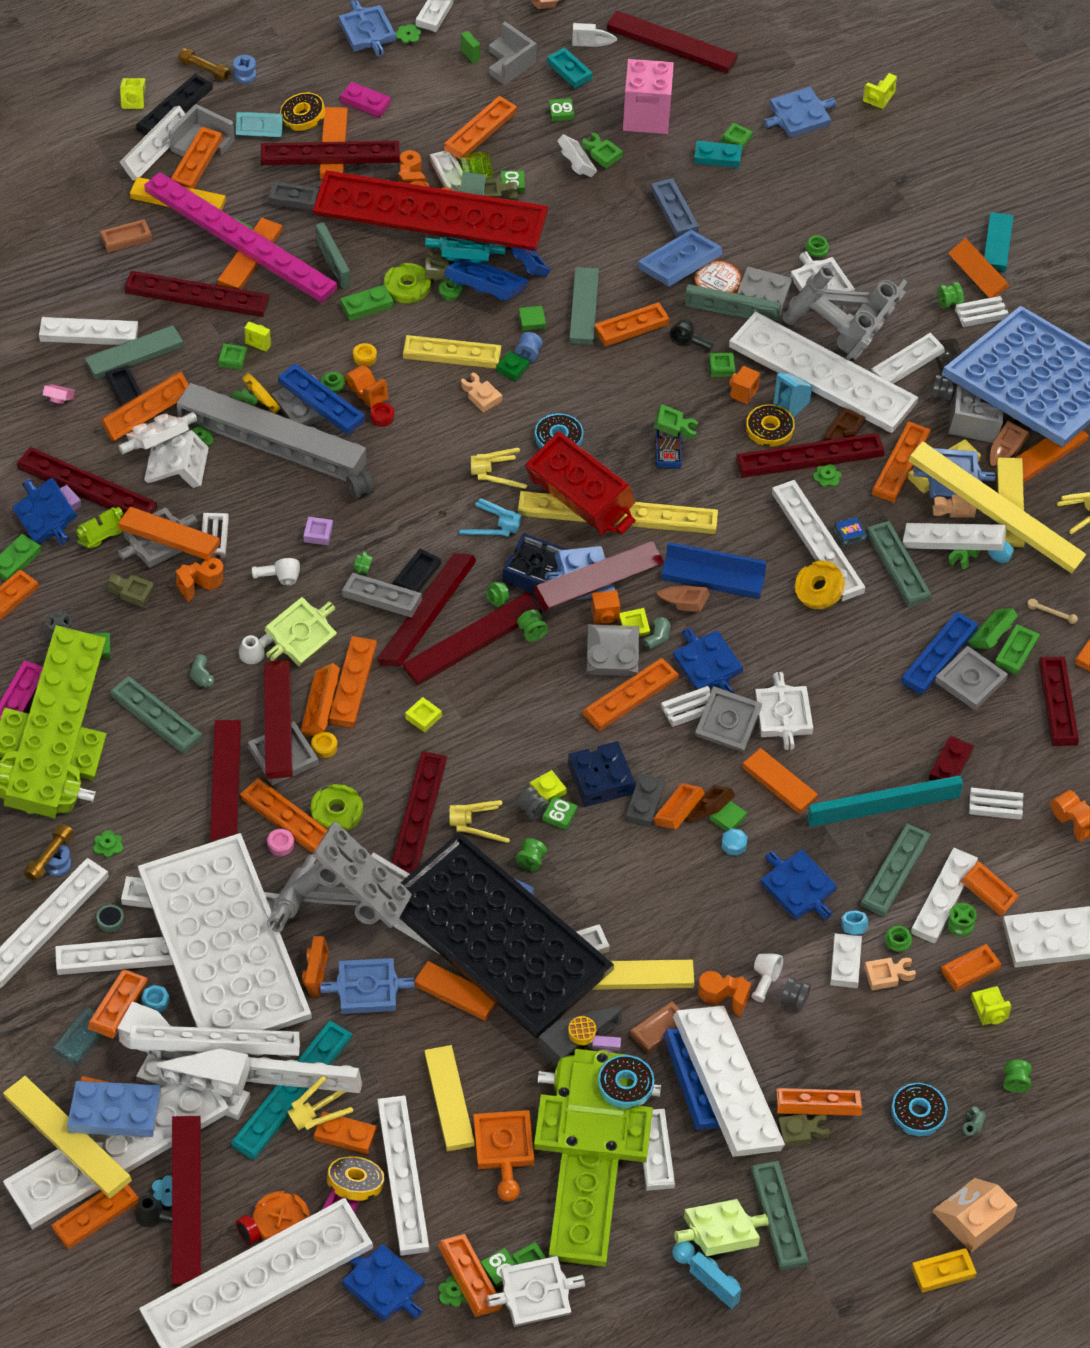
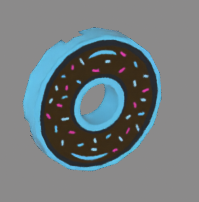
[535,413,584,449]
[598,1055,654,1109]
[891,1083,948,1137]

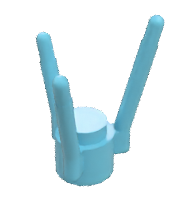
[459,498,522,537]

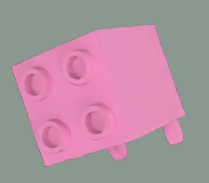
[623,59,674,134]

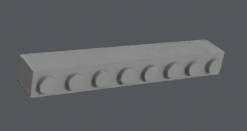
[177,383,367,481]

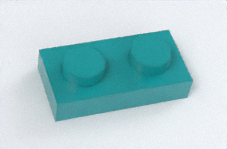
[547,47,593,89]
[236,112,283,137]
[694,141,742,168]

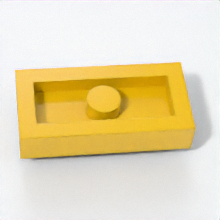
[911,1248,977,1293]

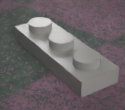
[342,573,422,618]

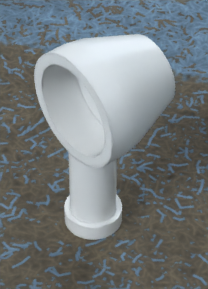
[252,558,300,585]
[239,634,274,664]
[751,953,783,1002]

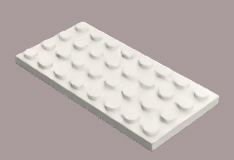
[138,833,312,1031]

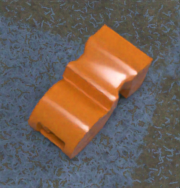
[398,150,426,183]
[344,365,389,408]
[175,558,224,602]
[1050,790,1090,843]
[698,971,751,1017]

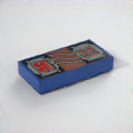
[655,429,682,468]

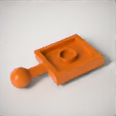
[473,1110,534,1202]

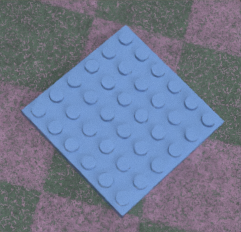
[942,306,1090,447]

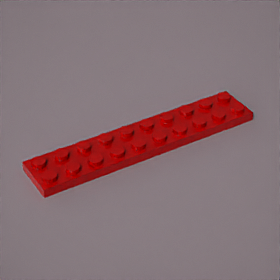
[313,170,549,251]

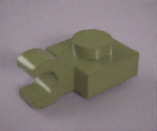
[484,179,518,201]
[107,574,154,608]

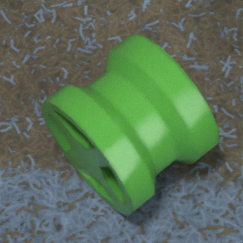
[937,282,964,309]
[517,610,548,642]
[515,838,547,871]
[947,903,977,937]
[1003,1060,1032,1093]

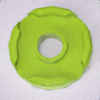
[384,263,431,304]
[310,784,363,831]

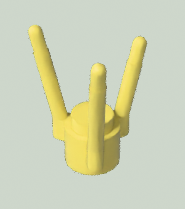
[471,448,528,489]
[1057,492,1090,534]
[450,800,510,843]
[287,1076,353,1130]

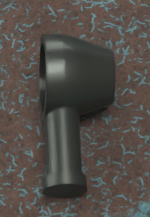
[669,319,714,352]
[134,1195,172,1227]

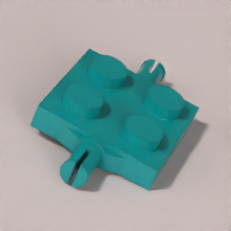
[425,236,506,263]

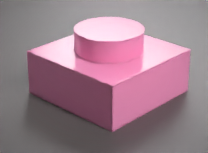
[43,384,75,404]

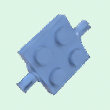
[338,0,396,56]
[763,86,836,138]
[913,448,995,499]
[545,546,615,600]
[320,958,414,1014]

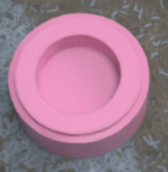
[267,829,294,856]

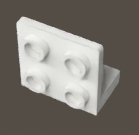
[144,430,209,488]

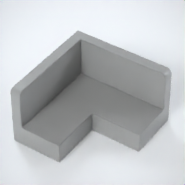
[488,22,537,85]
[169,104,235,157]
[948,384,1003,443]

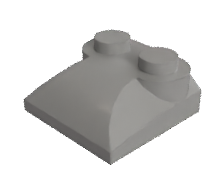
[587,624,639,676]

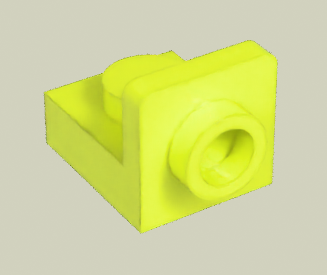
[863,73,897,109]
[120,78,146,109]
[971,986,1011,1025]

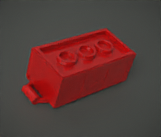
[525,431,636,536]

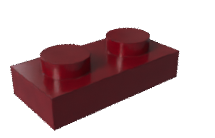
[929,735,974,781]

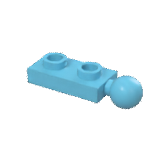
[672,1241,741,1309]

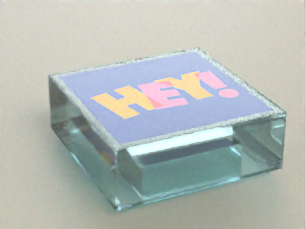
[834,516,867,546]

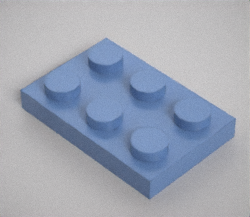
[638,230,723,287]
[67,1081,161,1137]

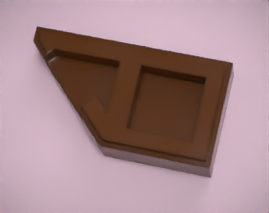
[823,408,866,441]
[685,785,735,823]

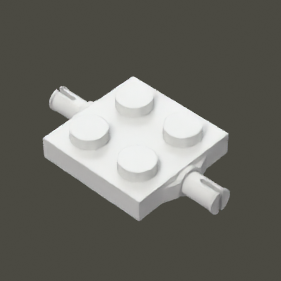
[790,252,855,312]
[118,412,197,455]
[755,672,813,750]
[487,1256,585,1327]

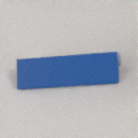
[661,542,767,599]

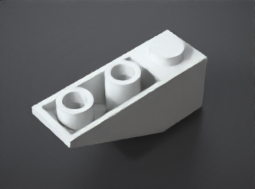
[117,1001,195,1060]
[157,1048,251,1097]

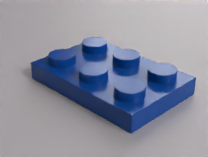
[444,259,528,301]

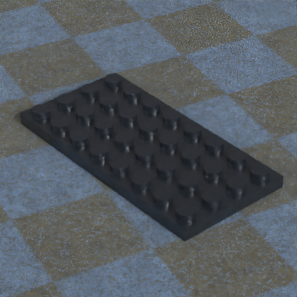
[399,832,614,1039]

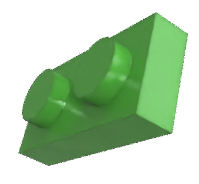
[340,285,394,321]
[0,534,42,582]
[968,608,1018,649]
[995,624,1040,676]

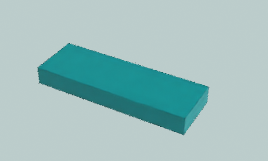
[984,212,1014,272]

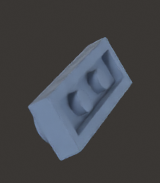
[651,178,699,238]

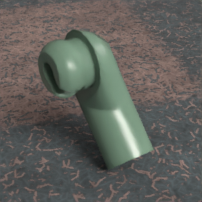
[643,617,671,651]
[190,654,215,689]
[963,1106,986,1136]

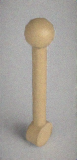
[1027,599,1078,624]

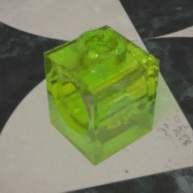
[461,152,494,178]

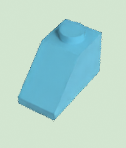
[773,372,812,418]

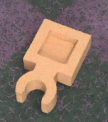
[461,373,502,413]
[932,495,976,518]
[864,958,916,991]

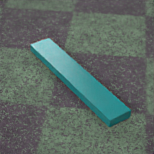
[807,776,963,827]
[231,1020,352,1161]

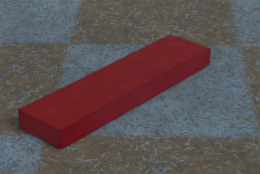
[1039,656,1079,746]

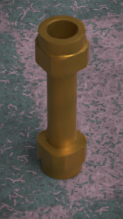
[178,48,231,82]
[24,824,74,882]

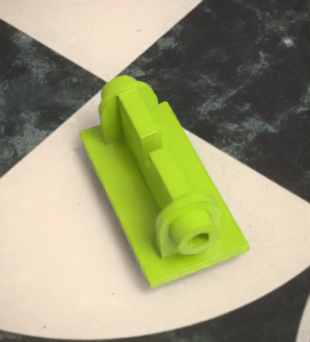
[76,507,123,548]

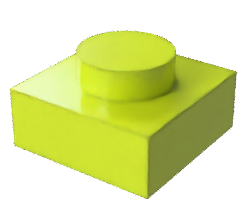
[244,322,271,352]
[619,608,650,637]
[405,697,442,733]
[530,770,567,803]

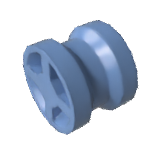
[233,55,256,84]
[515,332,543,363]
[44,844,71,877]

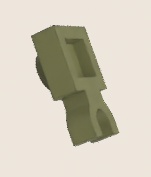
[424,249,449,280]
[778,1114,830,1147]

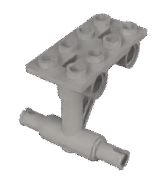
[783,265,907,361]
[267,822,411,932]

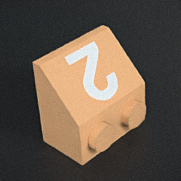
[933,1178,1017,1253]

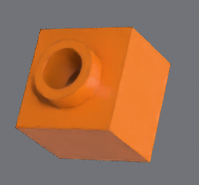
[729,366,760,405]
[591,590,620,624]

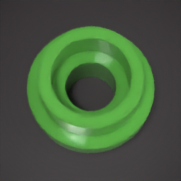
[805,235,829,257]
[439,279,463,301]
[321,372,345,394]
[353,551,372,576]
[486,582,509,607]
[885,926,912,952]

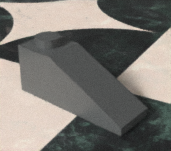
[538,1006,622,1067]

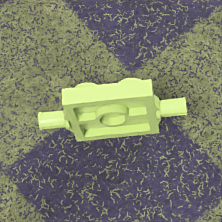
[264,597,337,667]
[674,1199,768,1256]

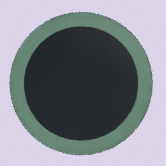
[96,904,124,933]

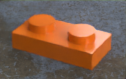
[302,936,329,998]
[314,1112,376,1155]

